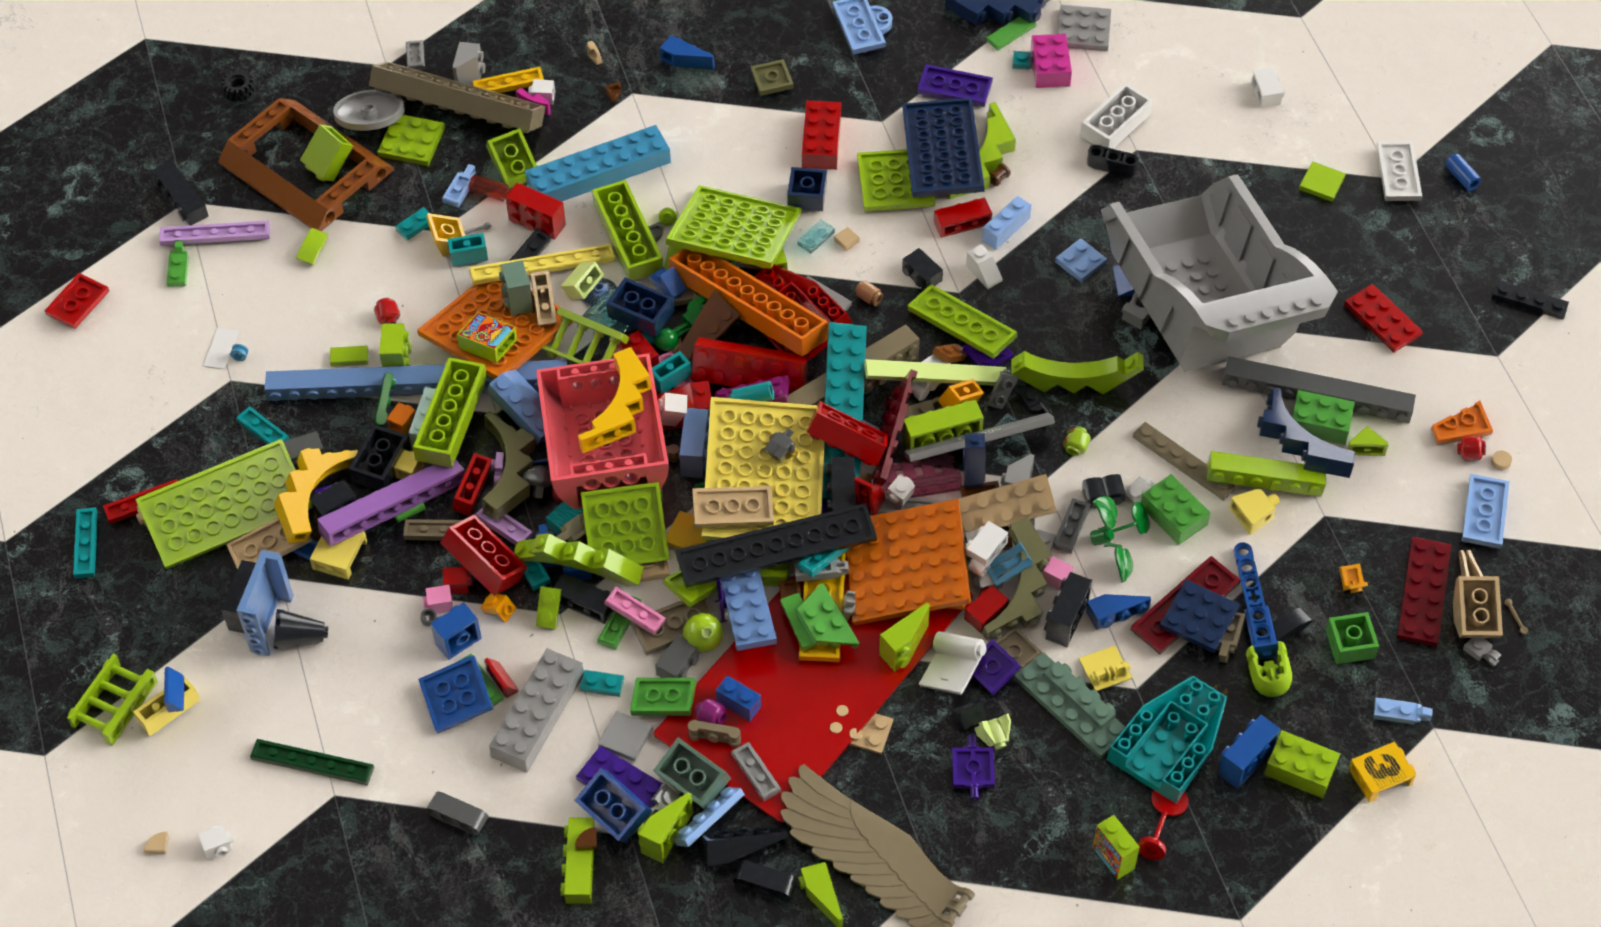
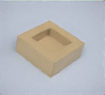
[834,227,860,251]

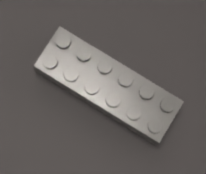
[489,648,584,773]

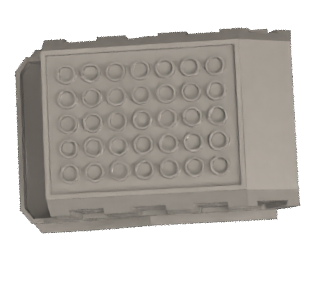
[1101,174,1338,372]

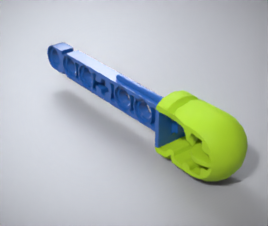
[1234,542,1292,697]

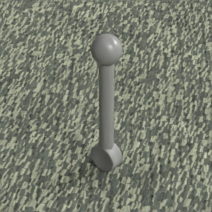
[464,222,491,234]

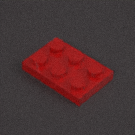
[44,273,109,329]

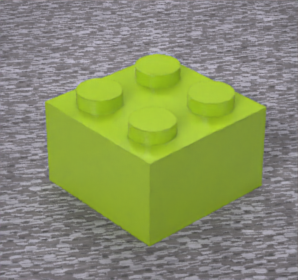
[379,323,412,367]

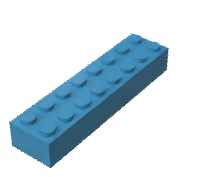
[525,125,671,201]

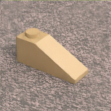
[531,270,557,326]

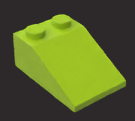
[486,128,537,190]
[879,603,930,672]
[638,793,693,863]

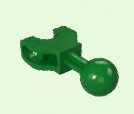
[654,295,708,352]

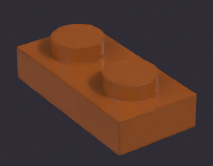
[932,344,968,363]

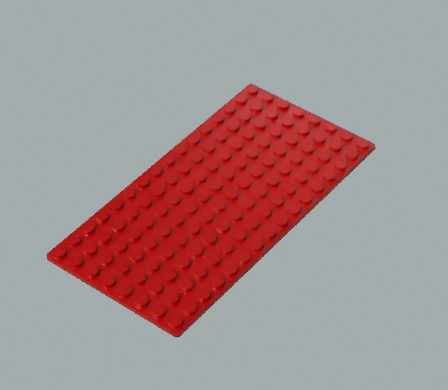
[654,551,973,823]

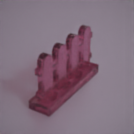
[883,452,962,498]

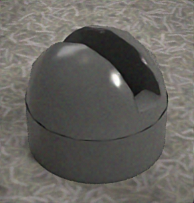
[420,609,437,626]

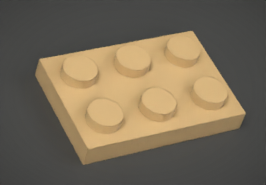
[830,705,894,755]

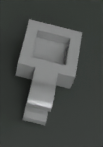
[1463,638,1501,666]

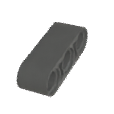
[426,791,489,835]

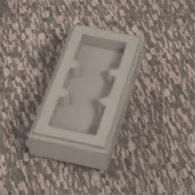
[406,40,425,70]

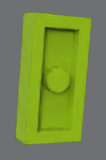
[536,586,561,629]

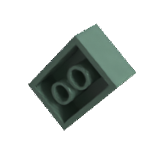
[653,738,731,810]

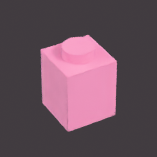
[1043,556,1073,590]
[423,585,453,614]

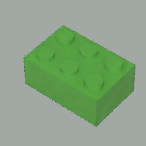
[1292,390,1355,445]
[1141,474,1211,545]

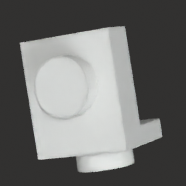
[1125,476,1155,503]

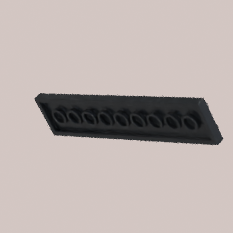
[675,503,877,588]

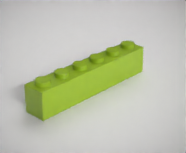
[1207,451,1326,497]

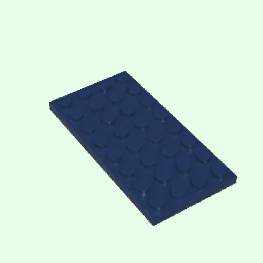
[902,98,985,198]

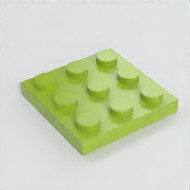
[378,115,445,166]

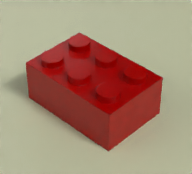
[505,183,566,240]

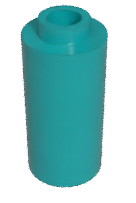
[730,381,774,401]

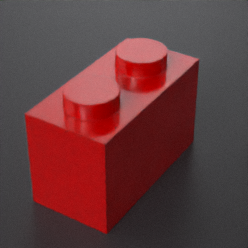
[964,585,1010,634]

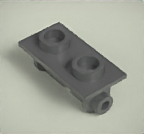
[986,369,1019,409]

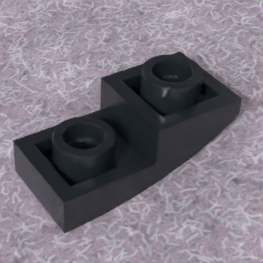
[1273,608,1313,642]

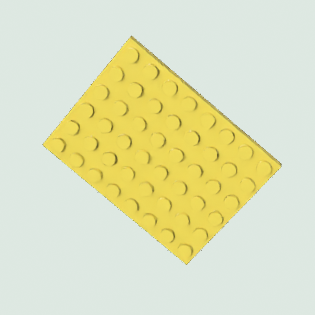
[701,397,825,540]

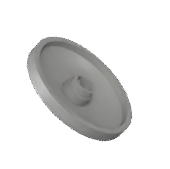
[333,90,404,131]

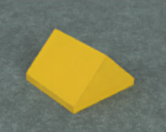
[426,213,465,257]

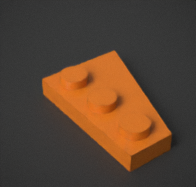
[1431,400,1493,445]

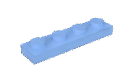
[673,787,745,847]

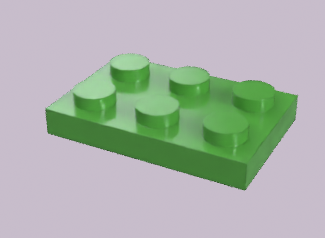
[630,678,697,716]

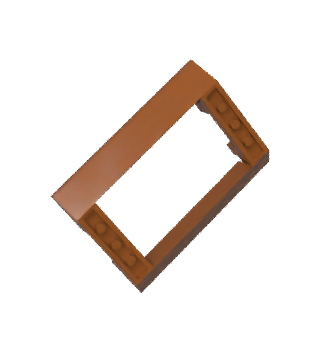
[218,98,394,231]

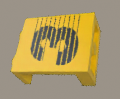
[1348,742,1416,803]

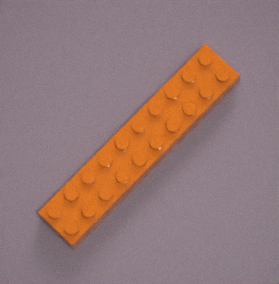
[669,249,828,357]

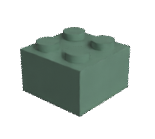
[499,260,533,316]

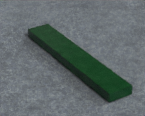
[250,739,374,785]

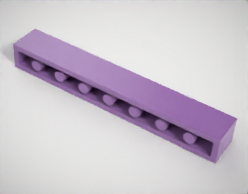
[317,459,465,547]

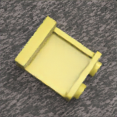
[310,531,367,580]

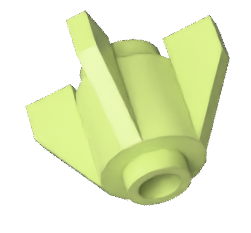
[974,714,1011,750]

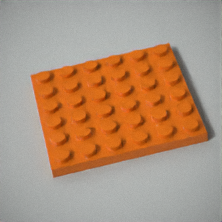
[417,281,573,379]
[847,498,971,626]

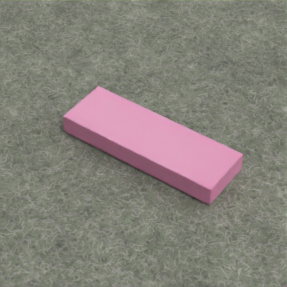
[605,587,666,635]

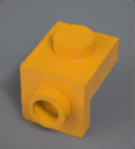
[1339,564,1368,593]
[480,593,516,622]

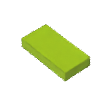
[330,345,368,366]

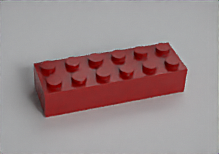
[691,337,809,395]

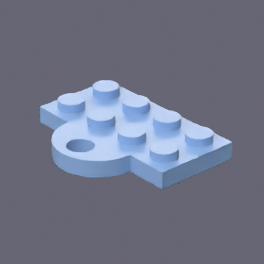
[833,0,892,55]

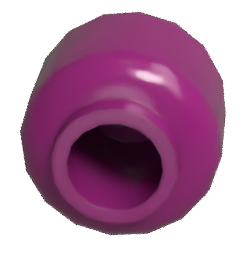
[695,698,727,725]

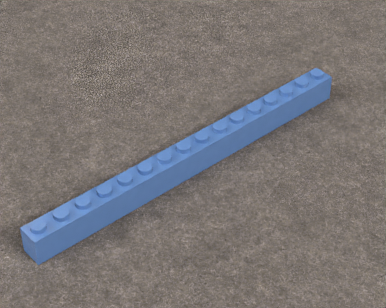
[264,360,567,401]

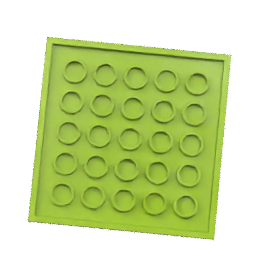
[666,185,801,269]

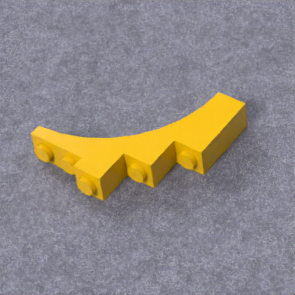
[274,448,358,544]

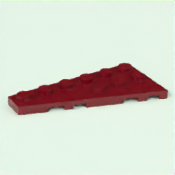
[872,369,918,487]

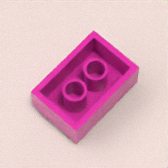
[1030,34,1072,88]

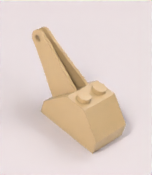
[1453,550,1503,638]

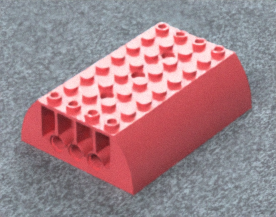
[536,353,669,509]

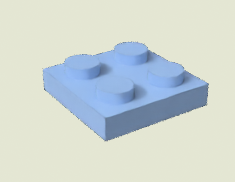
[1055,238,1107,283]

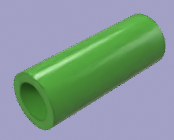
[394,502,426,523]

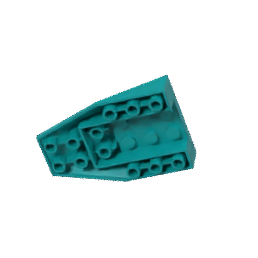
[1107,676,1227,803]

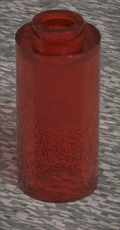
[469,174,510,202]

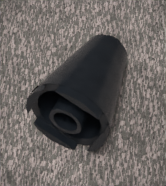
[274,609,328,649]

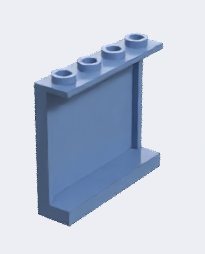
[236,550,294,656]

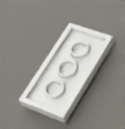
[1376,142,1422,201]

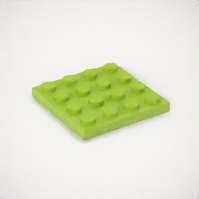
[857,149,936,212]
[581,482,669,564]

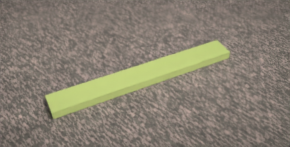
[864,359,1007,386]

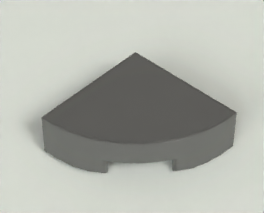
[648,222,663,242]

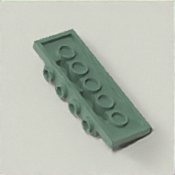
[1014,652,1125,759]

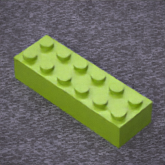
[592,179,664,281]
[413,357,487,468]

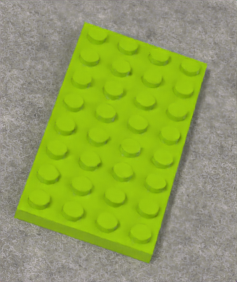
[136,439,312,569]

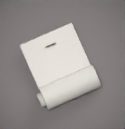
[919,631,986,695]

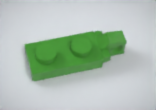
[167,241,189,287]

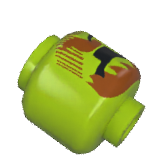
[1063,426,1091,456]

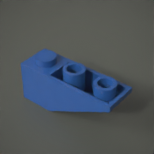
[660,35,714,69]
[1085,594,1151,630]

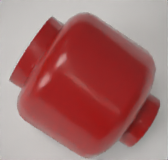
[374,298,401,324]
[1457,436,1486,461]

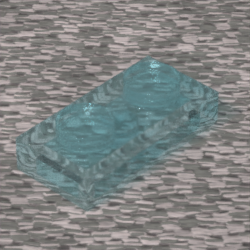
[797,219,835,254]

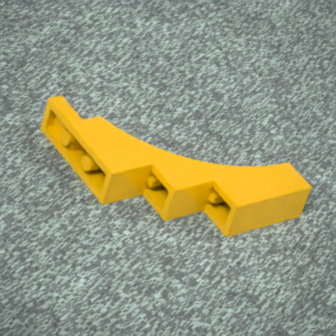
[578,347,652,454]

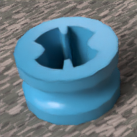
[230,344,249,361]

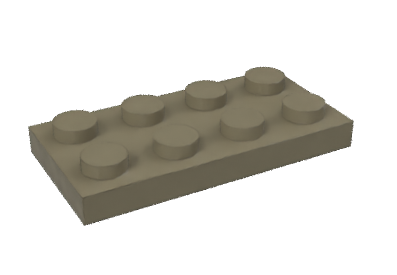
[631,597,717,656]

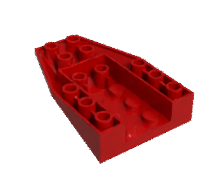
[754,264,852,361]

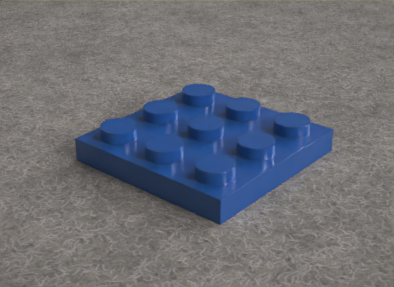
[418,655,494,733]

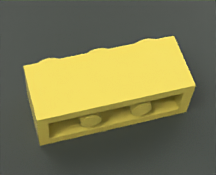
[133,676,200,736]

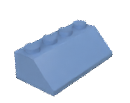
[487,370,545,446]

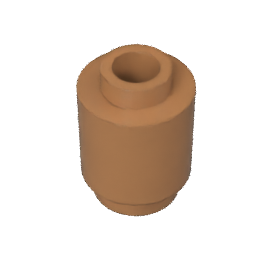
[855,281,883,306]

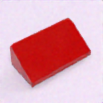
[484,658,519,698]

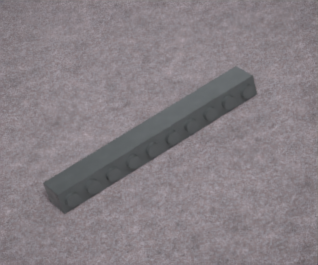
[1222,356,1416,423]

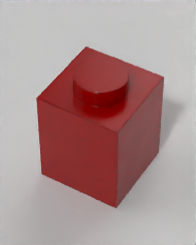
[443,567,472,595]

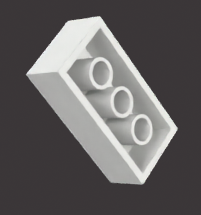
[1080,83,1153,149]

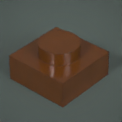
[779,579,802,599]

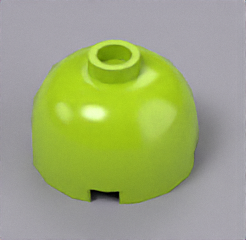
[683,613,724,653]

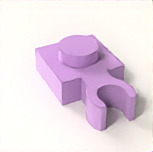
[491,452,504,487]

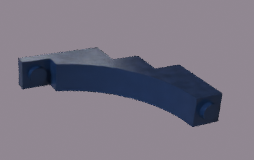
[962,433,986,487]

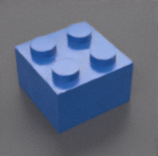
[431,602,482,660]

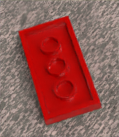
[1344,284,1423,353]

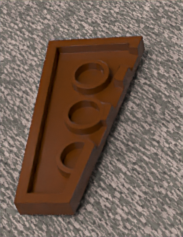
[676,290,741,366]

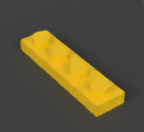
[472,67,544,93]

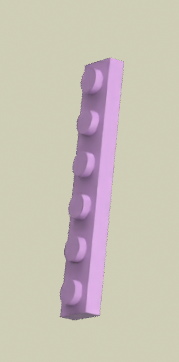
[159,220,270,246]

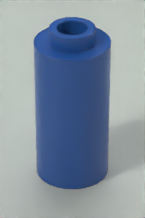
[1445,154,1482,191]

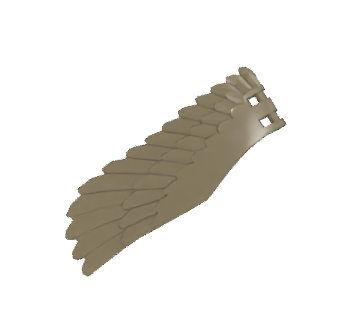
[780,764,975,927]

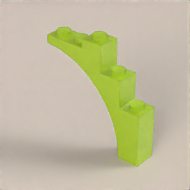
[515,533,644,587]

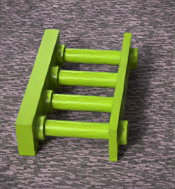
[542,307,629,364]
[67,654,158,746]

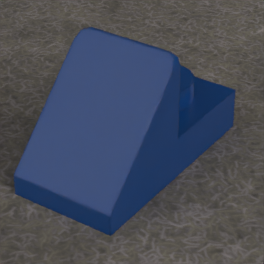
[649,267,687,300]

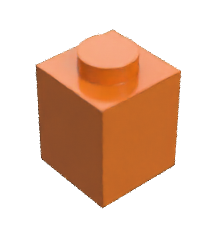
[386,402,416,435]

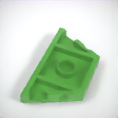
[796,583,860,648]

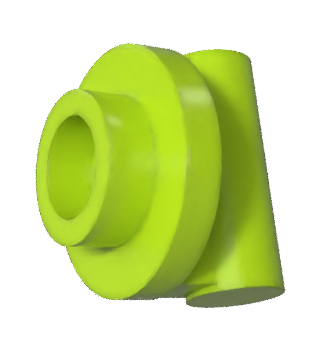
[659,207,678,226]

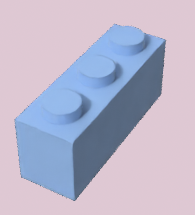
[982,196,1031,250]

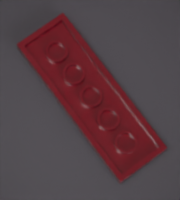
[1397,536,1452,647]
[1130,556,1241,655]

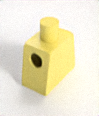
[1229,489,1280,535]

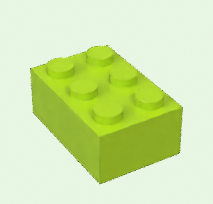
[1264,730,1340,798]

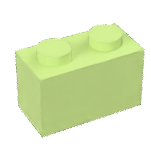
[560,261,605,300]

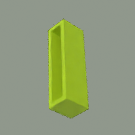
[561,818,595,904]

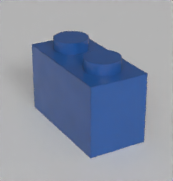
[716,675,761,722]

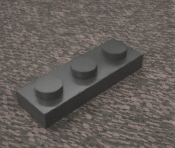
[1053,498,1091,554]

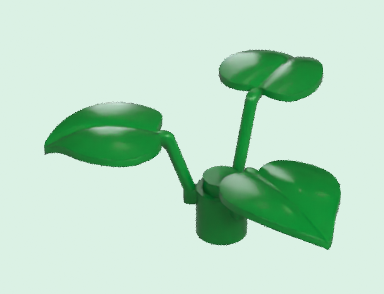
[1090,496,1150,583]

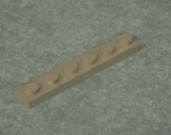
[1133,422,1236,501]

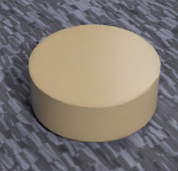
[1491,450,1512,470]

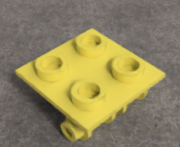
[1079,646,1132,691]

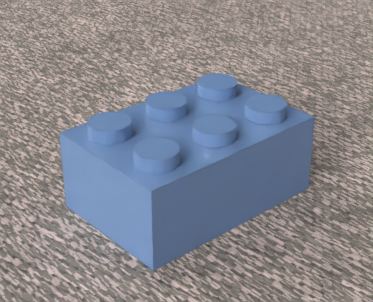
[679,408,709,478]

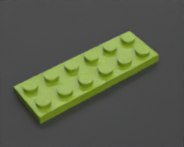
[908,284,1017,359]

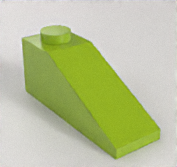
[798,862,843,927]

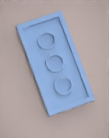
[1461,474,1509,549]

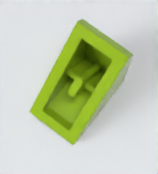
[1347,426,1388,456]

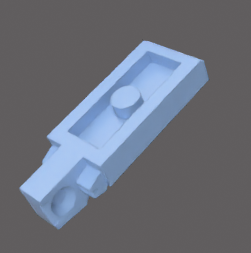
[442,164,476,208]
[1374,697,1432,725]

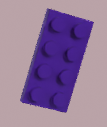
[917,64,993,107]
[576,746,663,808]

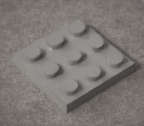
[1058,5,1111,51]

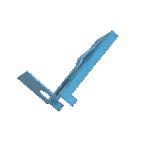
[988,541,1033,587]

